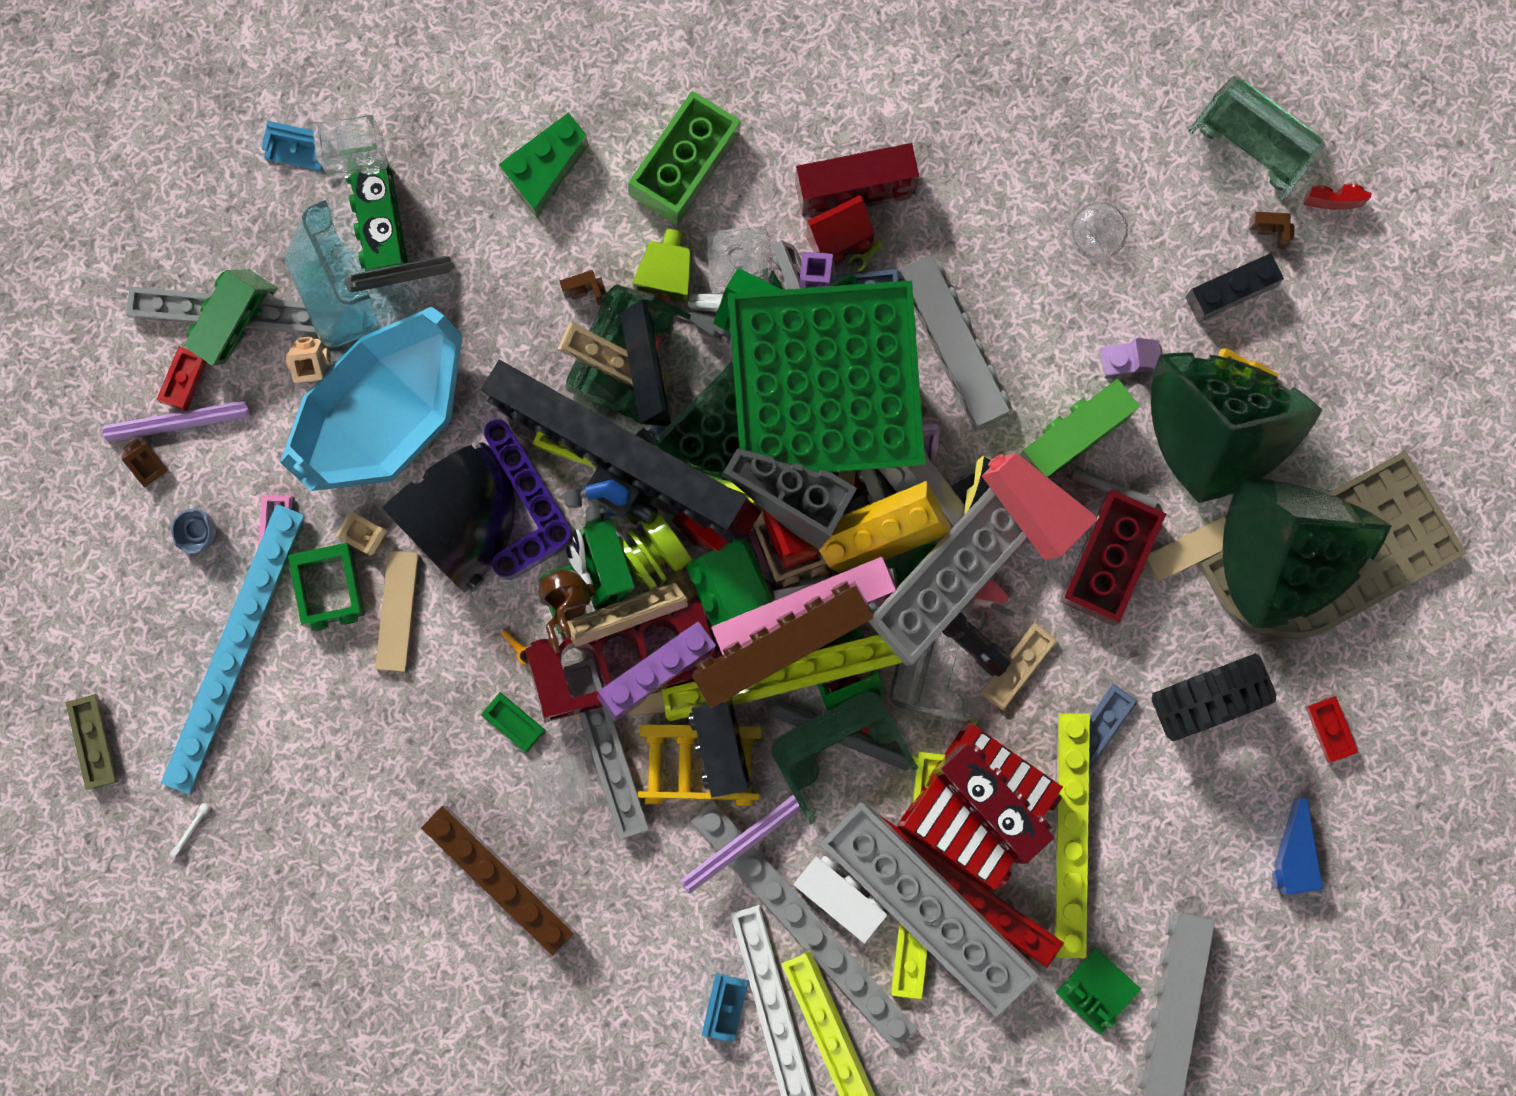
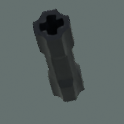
[942,612,1011,677]

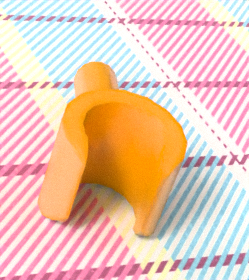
[501,629,528,665]

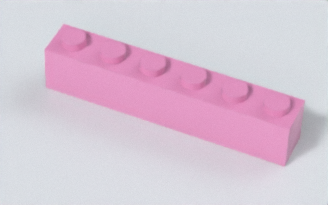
[711,557,896,655]

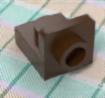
[1249,211,1295,249]
[559,270,607,305]
[121,438,169,488]

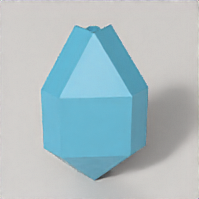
[280,307,462,491]

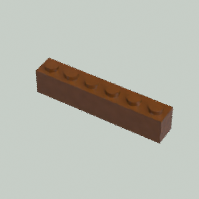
[692,581,874,708]
[421,806,576,956]

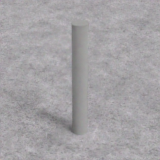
[1070,469,1158,508]

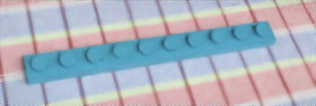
[161,504,306,794]

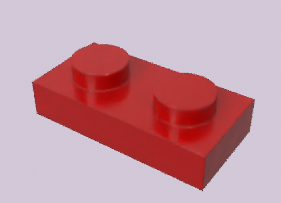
[156,346,207,411]
[1305,696,1359,763]

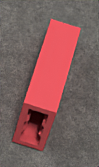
[982,453,1098,560]

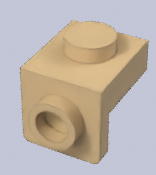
[335,511,387,556]

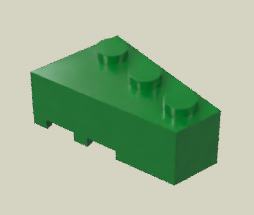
[499,112,589,218]
[184,269,278,366]

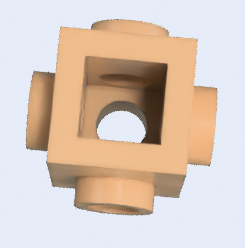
[286,337,331,383]

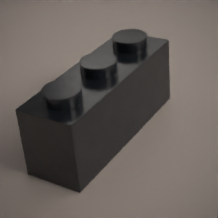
[1185,253,1284,323]
[689,697,751,798]

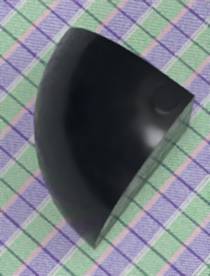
[381,442,515,593]

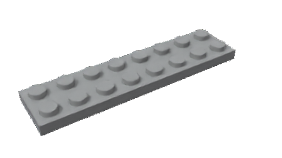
[868,488,1027,666]
[820,800,1040,1018]

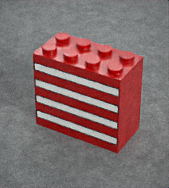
[896,724,1063,890]

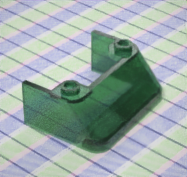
[1188,76,1326,201]
[566,285,691,423]
[772,691,919,825]

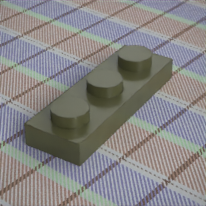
[65,694,119,790]

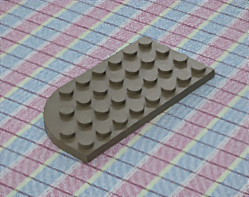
[1199,450,1467,639]

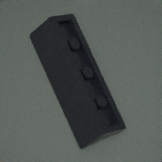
[620,300,670,426]

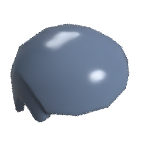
[171,508,217,555]

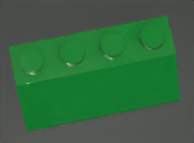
[686,539,774,626]

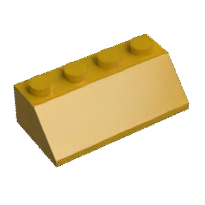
[819,481,952,574]

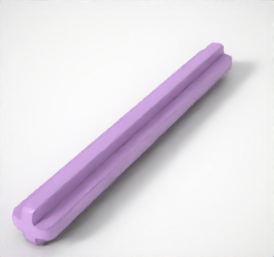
[103,401,250,442]
[680,794,805,894]

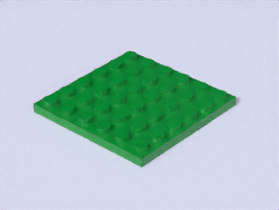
[728,280,925,472]

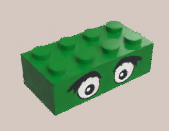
[344,150,408,271]

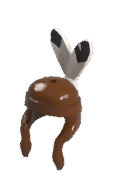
[538,530,596,653]

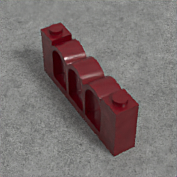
[526,600,717,723]

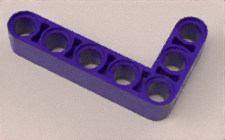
[484,419,573,580]

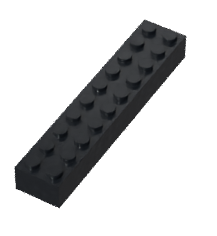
[480,359,761,544]

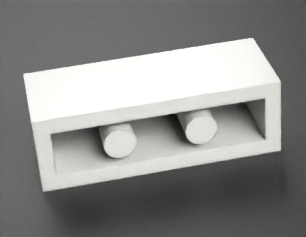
[793,855,887,944]

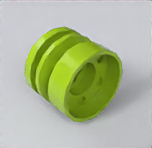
[618,513,692,591]

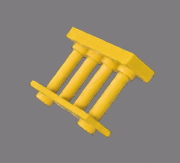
[638,724,761,806]

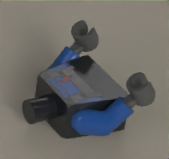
[565,466,658,525]

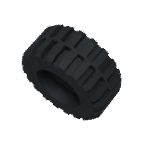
[1151,653,1277,741]

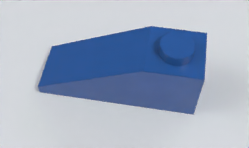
[1272,798,1323,895]

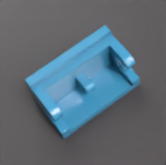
[262,120,329,172]
[702,973,749,1042]

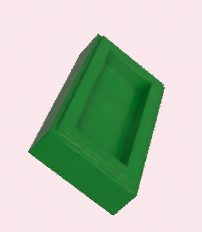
[480,692,546,753]

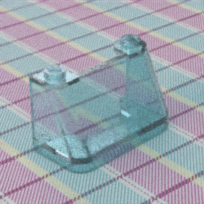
[284,200,380,348]

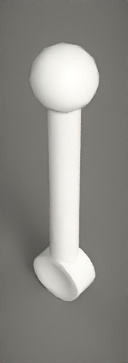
[170,803,211,859]

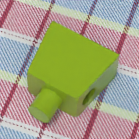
[632,229,691,302]

